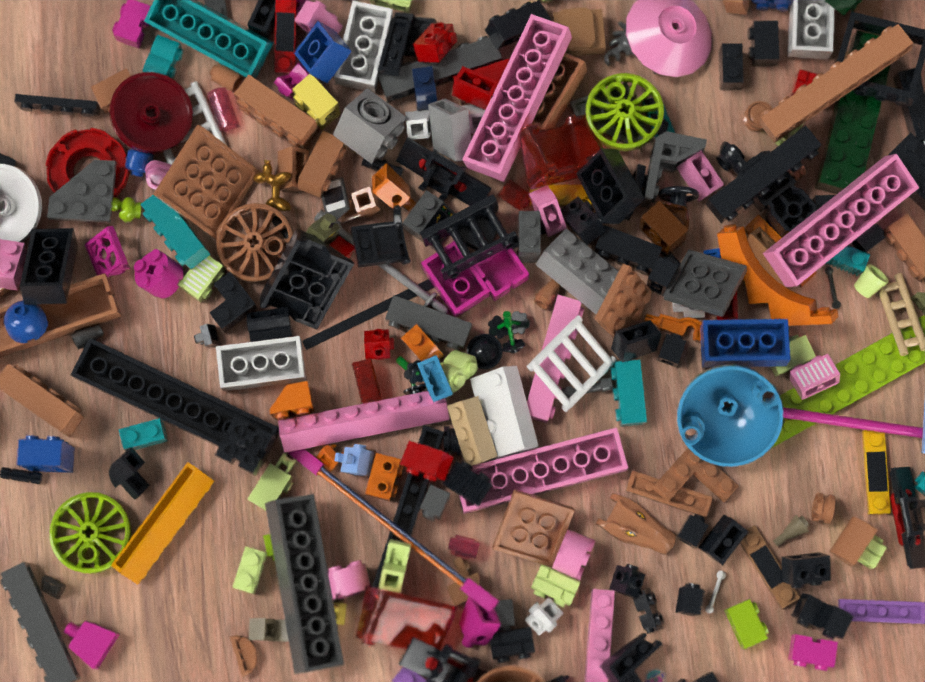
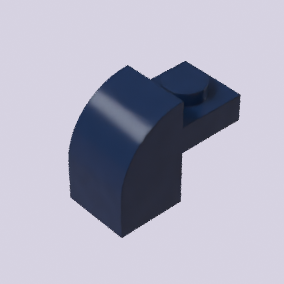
[412,66,437,111]

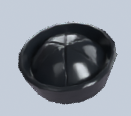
[467,334,503,369]

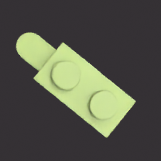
[248,453,297,511]

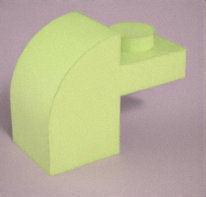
[379,540,411,593]

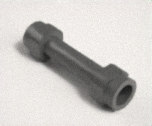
[561,378,613,399]

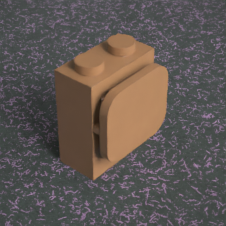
[551,7,606,56]

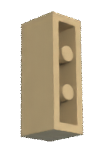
[447,396,498,465]

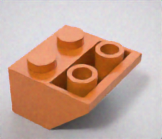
[269,381,315,420]

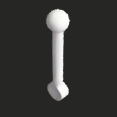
[705,571,726,613]

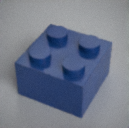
[294,21,352,84]

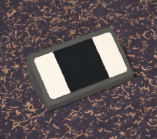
[321,177,350,220]

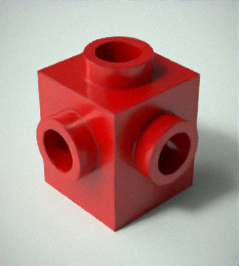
[364,329,394,360]

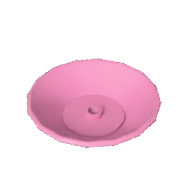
[626,0,712,77]

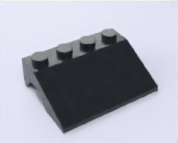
[260,228,354,330]

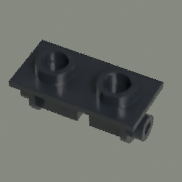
[633,588,664,634]

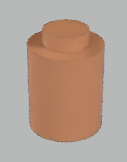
[210,63,243,92]

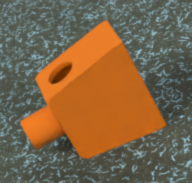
[372,163,416,211]

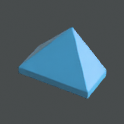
[417,355,453,403]

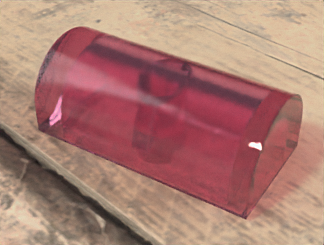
[207,87,240,133]

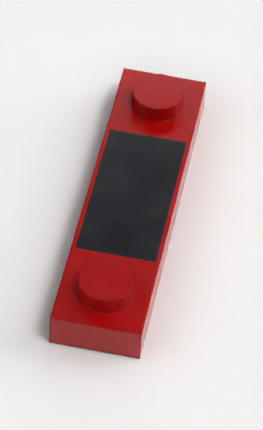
[274,0,297,73]

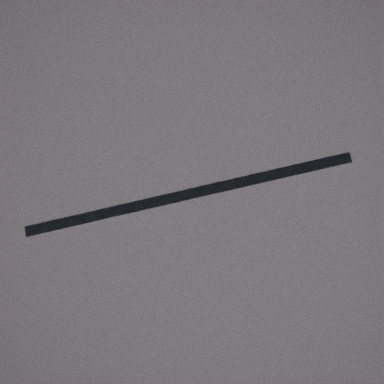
[302,225,545,350]

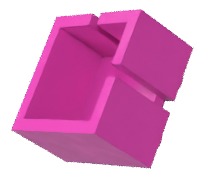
[474,248,530,302]

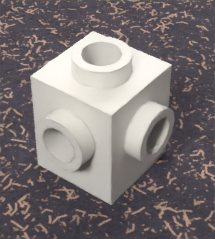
[525,598,563,635]

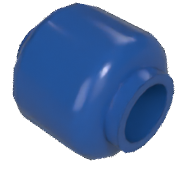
[125,149,154,177]

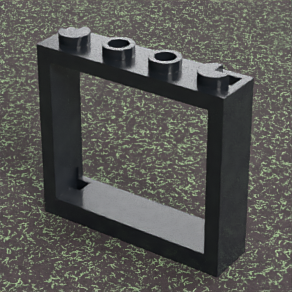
[837,11,925,106]

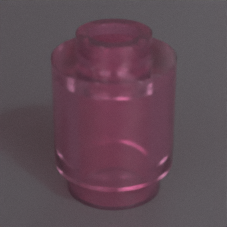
[448,534,480,560]

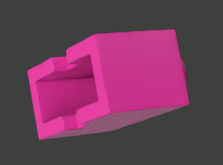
[113,0,151,49]
[788,634,838,671]

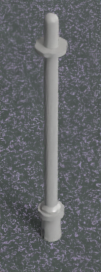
[314,210,448,314]

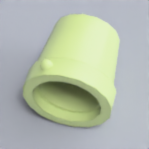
[854,264,889,298]

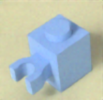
[334,444,374,477]

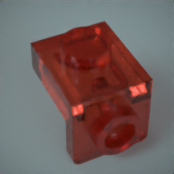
[497,179,531,211]

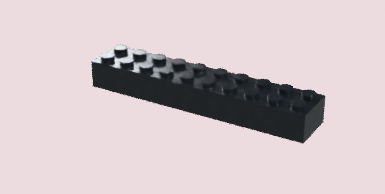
[70,338,279,468]

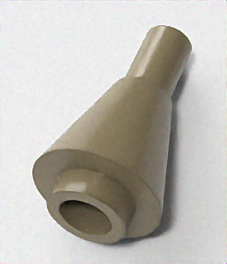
[773,515,810,547]

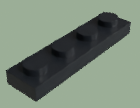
[14,94,101,117]

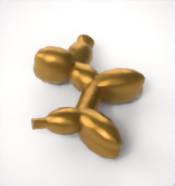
[253,160,291,211]

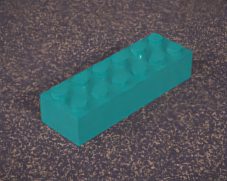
[144,0,274,79]

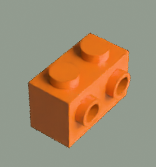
[365,453,404,502]

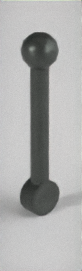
[825,267,841,309]

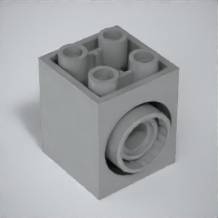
[333,88,406,164]

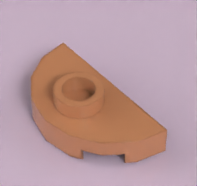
[230,635,258,678]

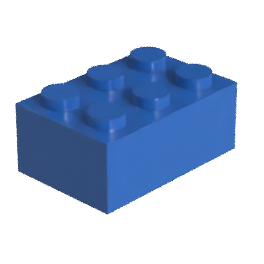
[17,436,75,473]

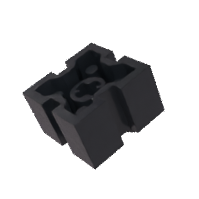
[215,416,275,476]

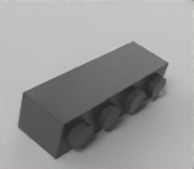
[385,295,472,350]

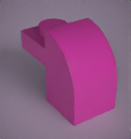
[274,63,318,101]

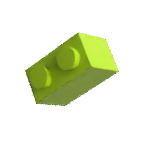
[724,599,769,649]

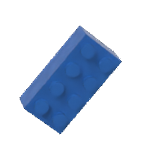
[700,319,790,368]

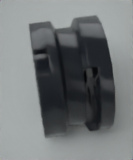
[444,426,461,456]

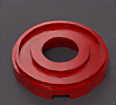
[46,128,130,197]

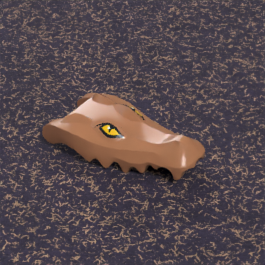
[595,493,676,555]

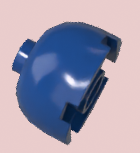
[4,301,48,343]

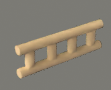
[878,273,925,356]

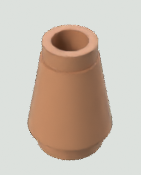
[534,279,562,310]

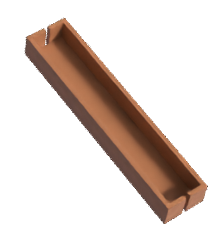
[0,273,122,358]

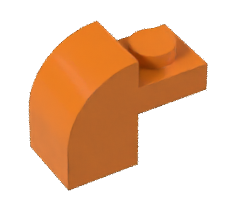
[401,324,444,361]

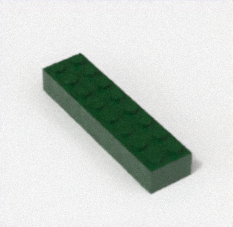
[815,30,891,194]

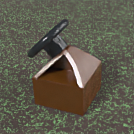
[638,186,700,257]

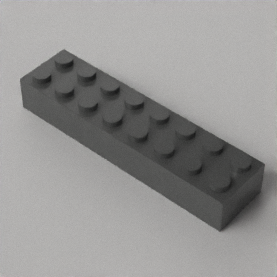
[265,494,344,674]

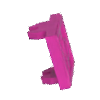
[85,226,130,277]

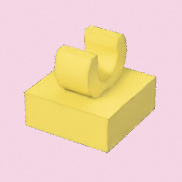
[333,602,347,625]

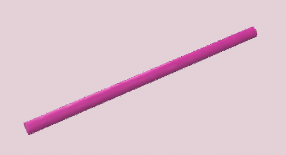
[782,407,923,438]

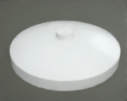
[0,164,42,242]

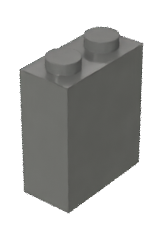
[517,211,541,263]

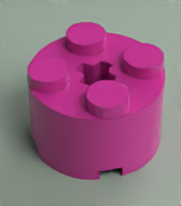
[134,249,183,298]

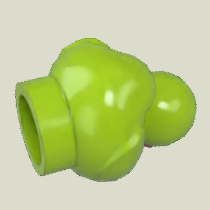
[112,196,141,223]

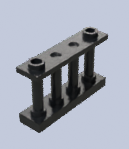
[419,194,518,281]

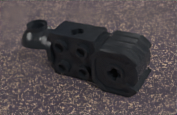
[716,141,818,238]

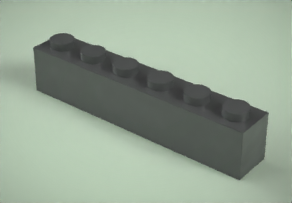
[378,36,502,103]
[0,562,81,682]

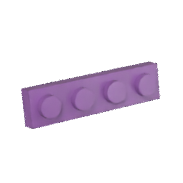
[838,599,925,624]

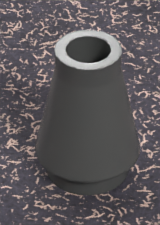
[71,324,104,350]

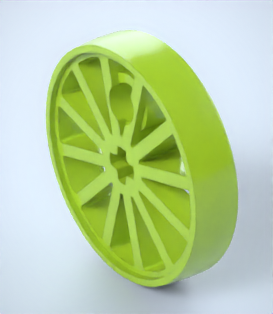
[585,73,664,151]
[49,492,132,573]

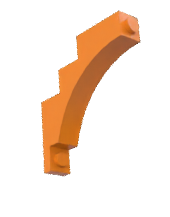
[717,224,839,326]

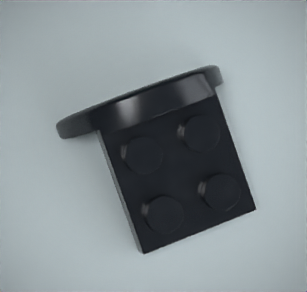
[351,205,411,268]

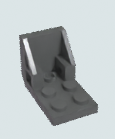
[641,131,707,208]

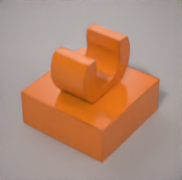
[316,444,344,473]

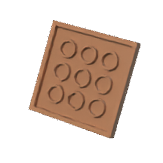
[153,125,260,240]

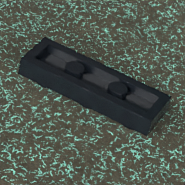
[378,18,412,77]

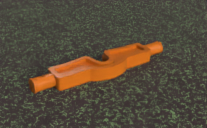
[644,313,702,343]

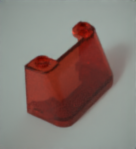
[519,114,603,190]
[355,587,457,650]

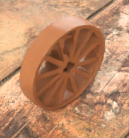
[216,203,294,282]

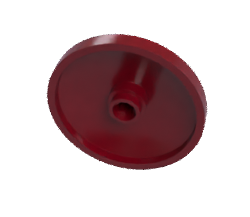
[109,72,193,154]

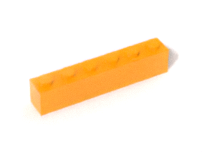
[111,462,214,585]

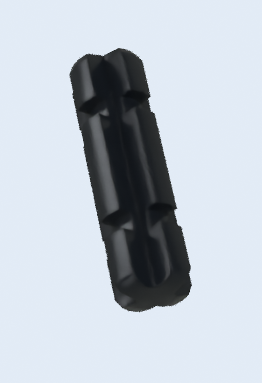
[0,467,42,484]

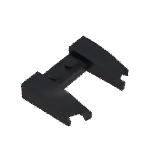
[600,633,686,682]

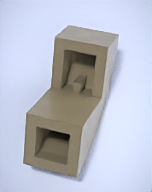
[249,618,289,642]

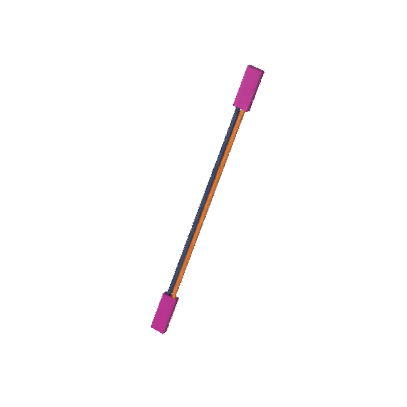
[288,449,499,613]

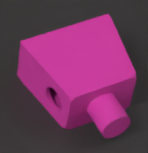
[459,596,501,648]
[64,621,120,670]

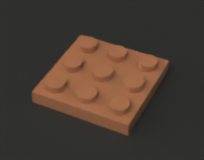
[594,264,653,339]
[492,489,575,567]

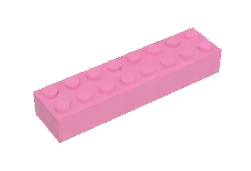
[462,14,572,182]
[763,154,919,287]
[459,428,628,514]

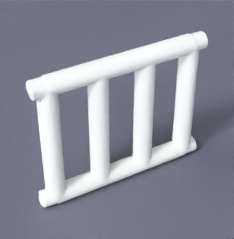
[163,81,227,165]
[527,315,617,412]

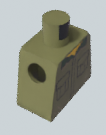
[306,213,340,245]

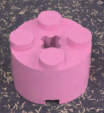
[552,530,596,580]
[328,560,372,600]

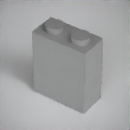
[428,98,471,162]

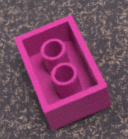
[421,241,490,318]

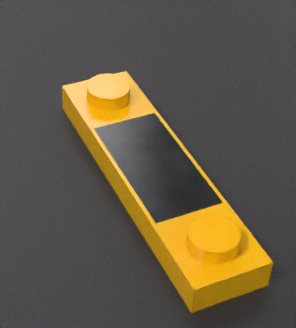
[862,430,891,515]

